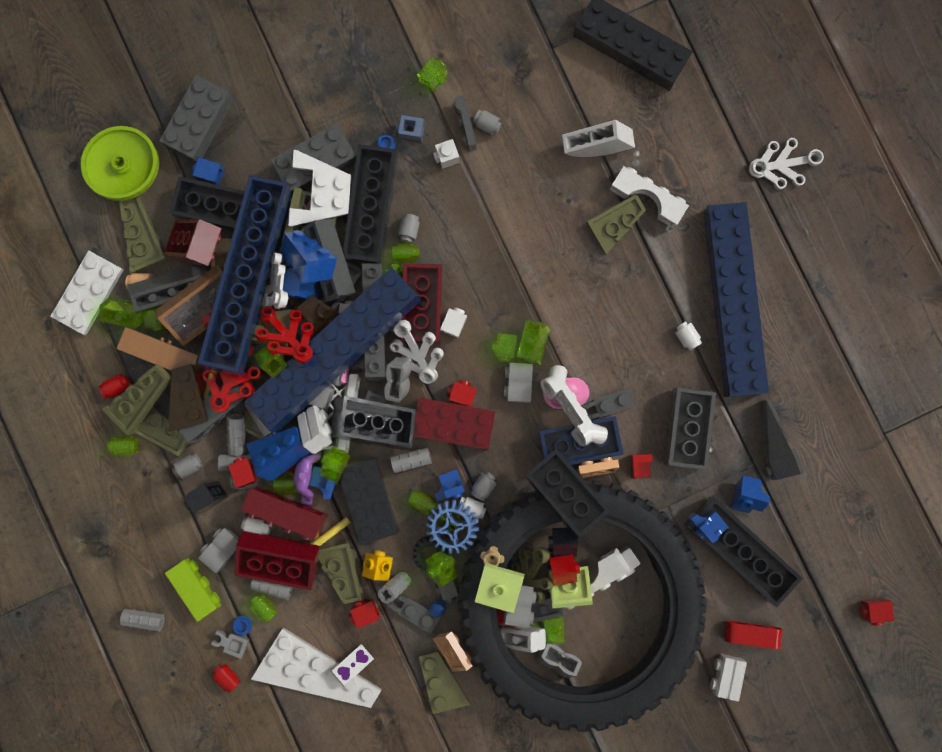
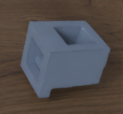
[396,115,425,143]

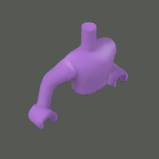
[294,450,322,506]

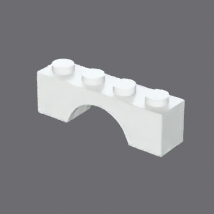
[609,166,689,229]
[549,548,630,610]

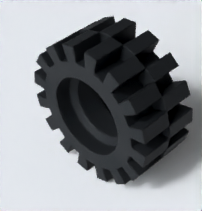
[412,536,448,572]

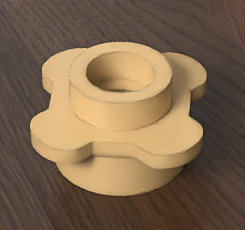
[480,546,504,566]

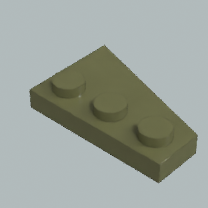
[587,194,646,255]
[318,542,364,604]

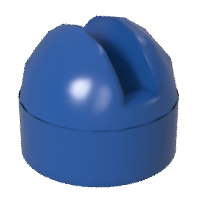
[429,600,446,617]

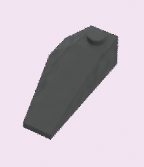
[761,399,805,480]

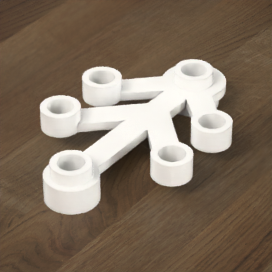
[749,138,824,190]
[262,252,288,309]
[390,320,444,384]

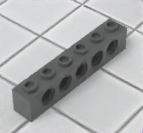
[362,263,386,382]

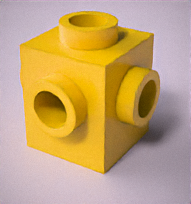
[362,550,393,581]

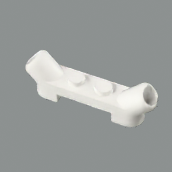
[541,365,608,447]

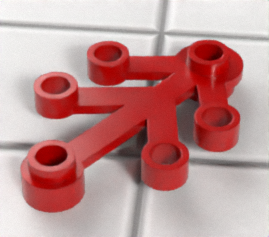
[256,306,314,363]
[203,344,261,413]

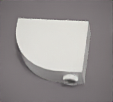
[562,120,635,157]

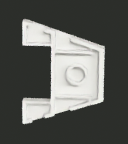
[288,150,351,227]

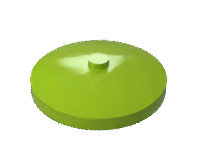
[81,126,159,201]

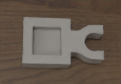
[211,629,250,659]

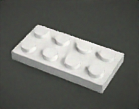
[50,250,124,335]

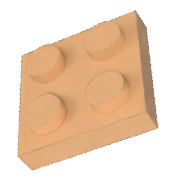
[576,457,619,478]
[432,632,472,672]

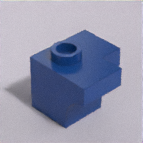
[309,465,339,500]
[435,469,465,502]
[731,475,770,513]
[687,510,729,544]

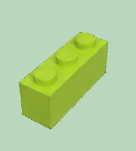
[165,557,221,622]

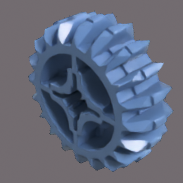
[426,500,479,554]

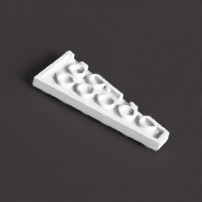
[251,628,382,708]

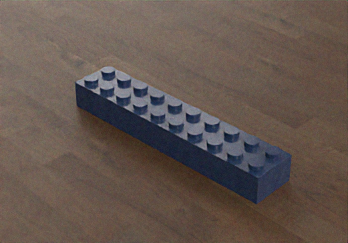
[198,175,291,377]
[703,202,769,398]
[245,267,422,433]

